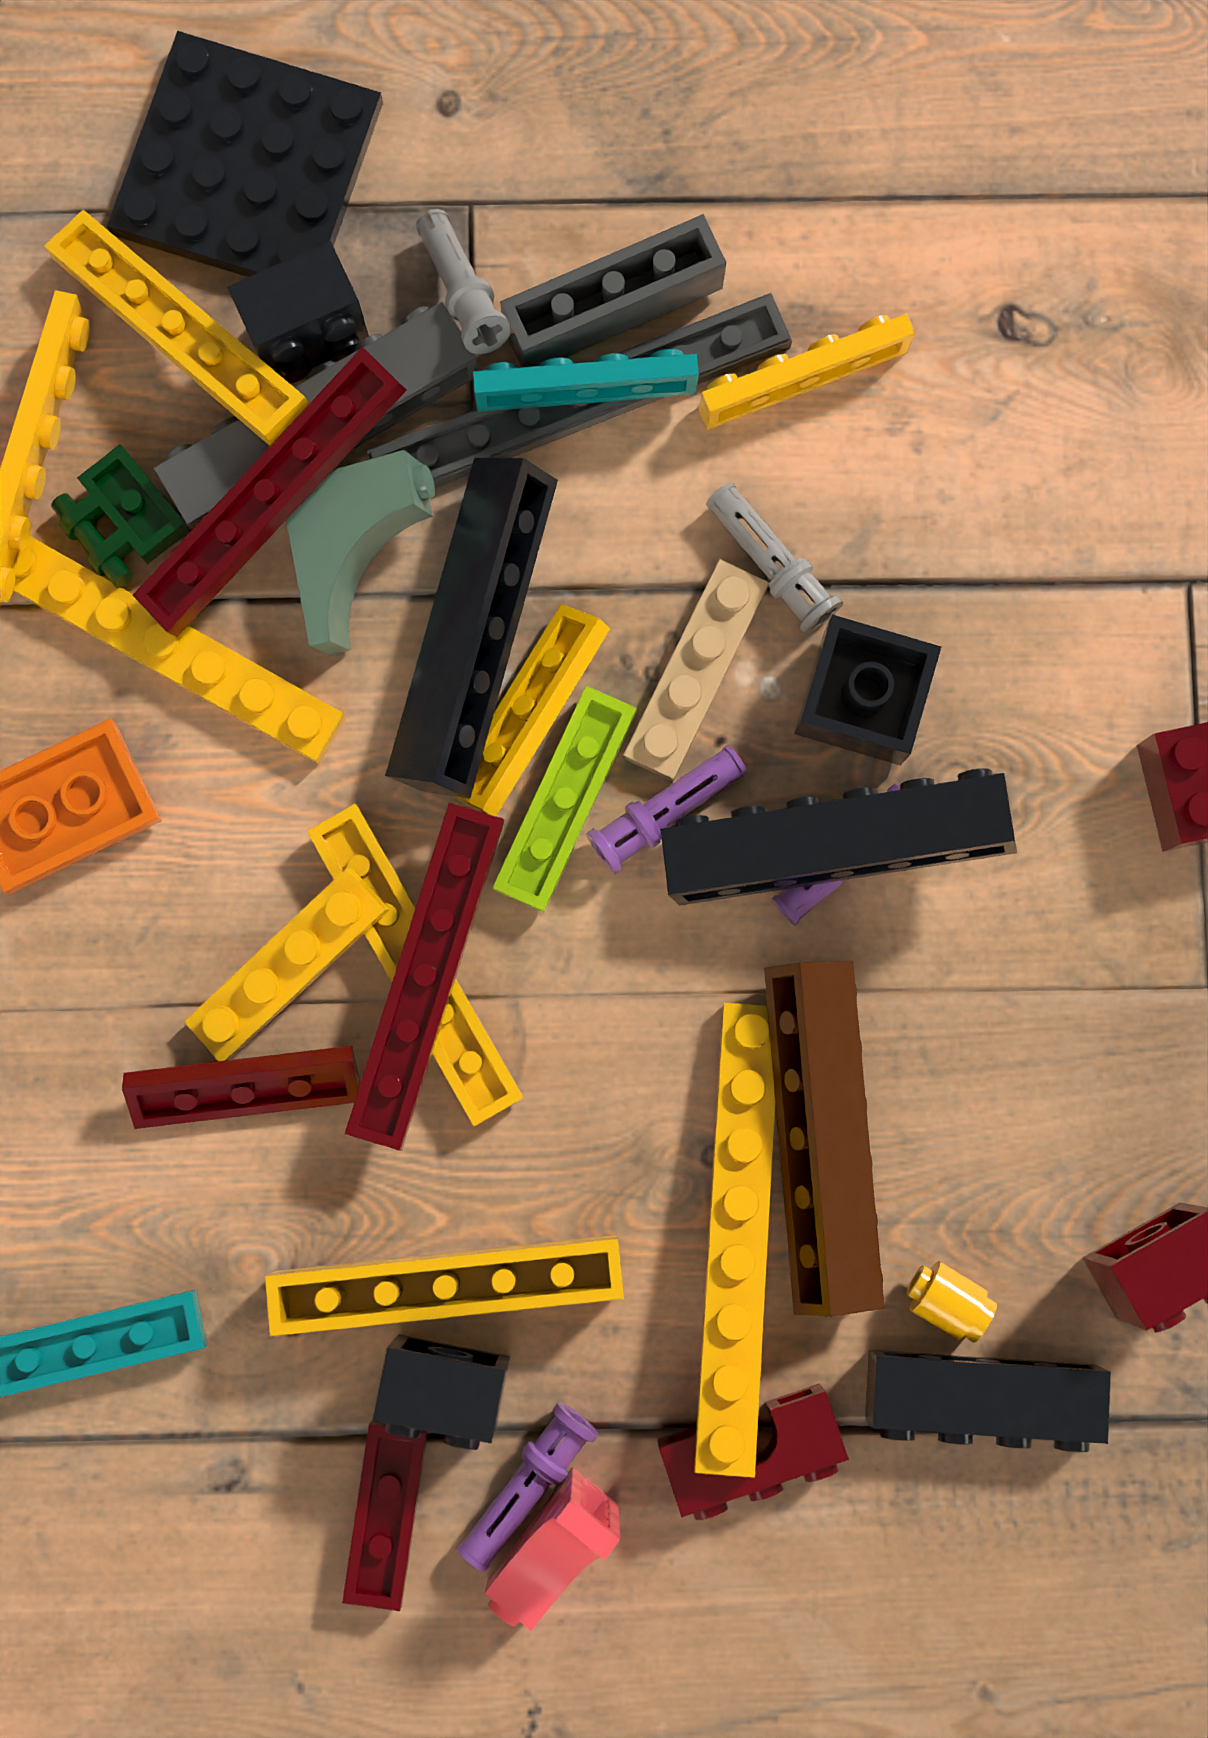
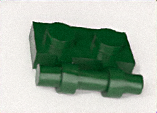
[51,444,191,588]

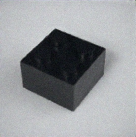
[227,241,369,384]
[794,614,942,766]
[373,1334,510,1450]

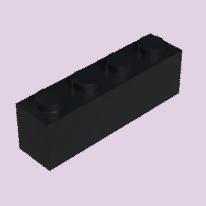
[865,1350,1111,1452]

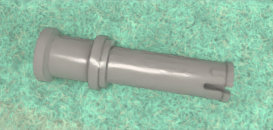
[416,209,511,354]
[706,482,843,635]

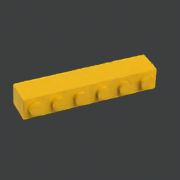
[265,1235,624,1336]

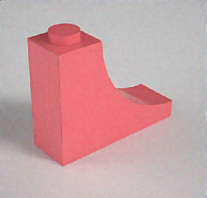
[484,1468,620,1631]

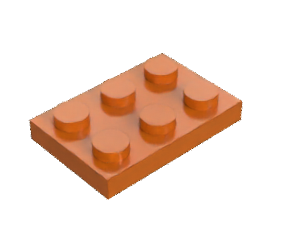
[0,718,162,895]

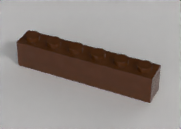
[764,961,885,1317]

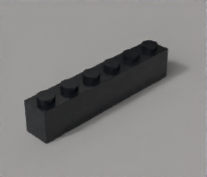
[385,458,558,799]
[660,768,1017,906]

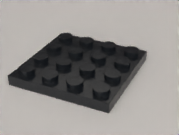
[107,30,383,277]

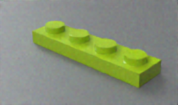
[492,686,637,913]

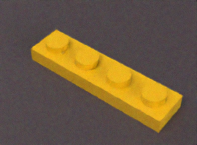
[699,313,915,430]
[453,604,610,816]
[184,868,390,1061]

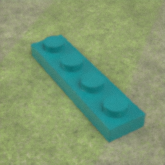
[473,349,699,412]
[0,1289,208,1397]

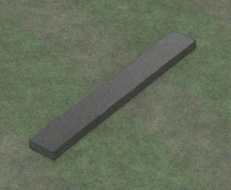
[367,293,792,488]

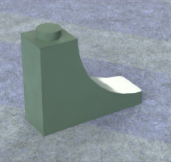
[286,450,435,656]

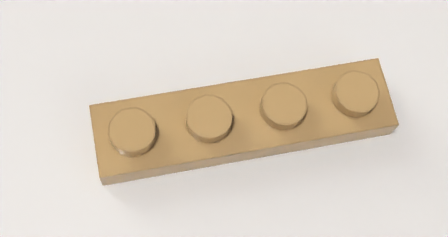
[623,559,769,783]

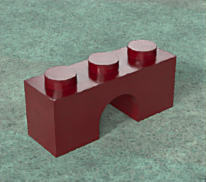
[657,1383,849,1520]

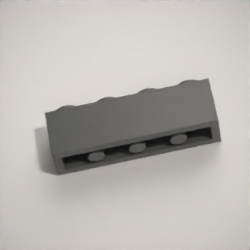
[500,214,727,367]

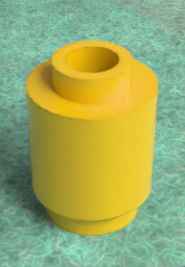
[906,1261,997,1343]

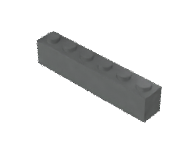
[154,302,479,531]

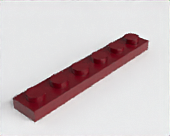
[133,347,407,637]
[344,802,504,1151]

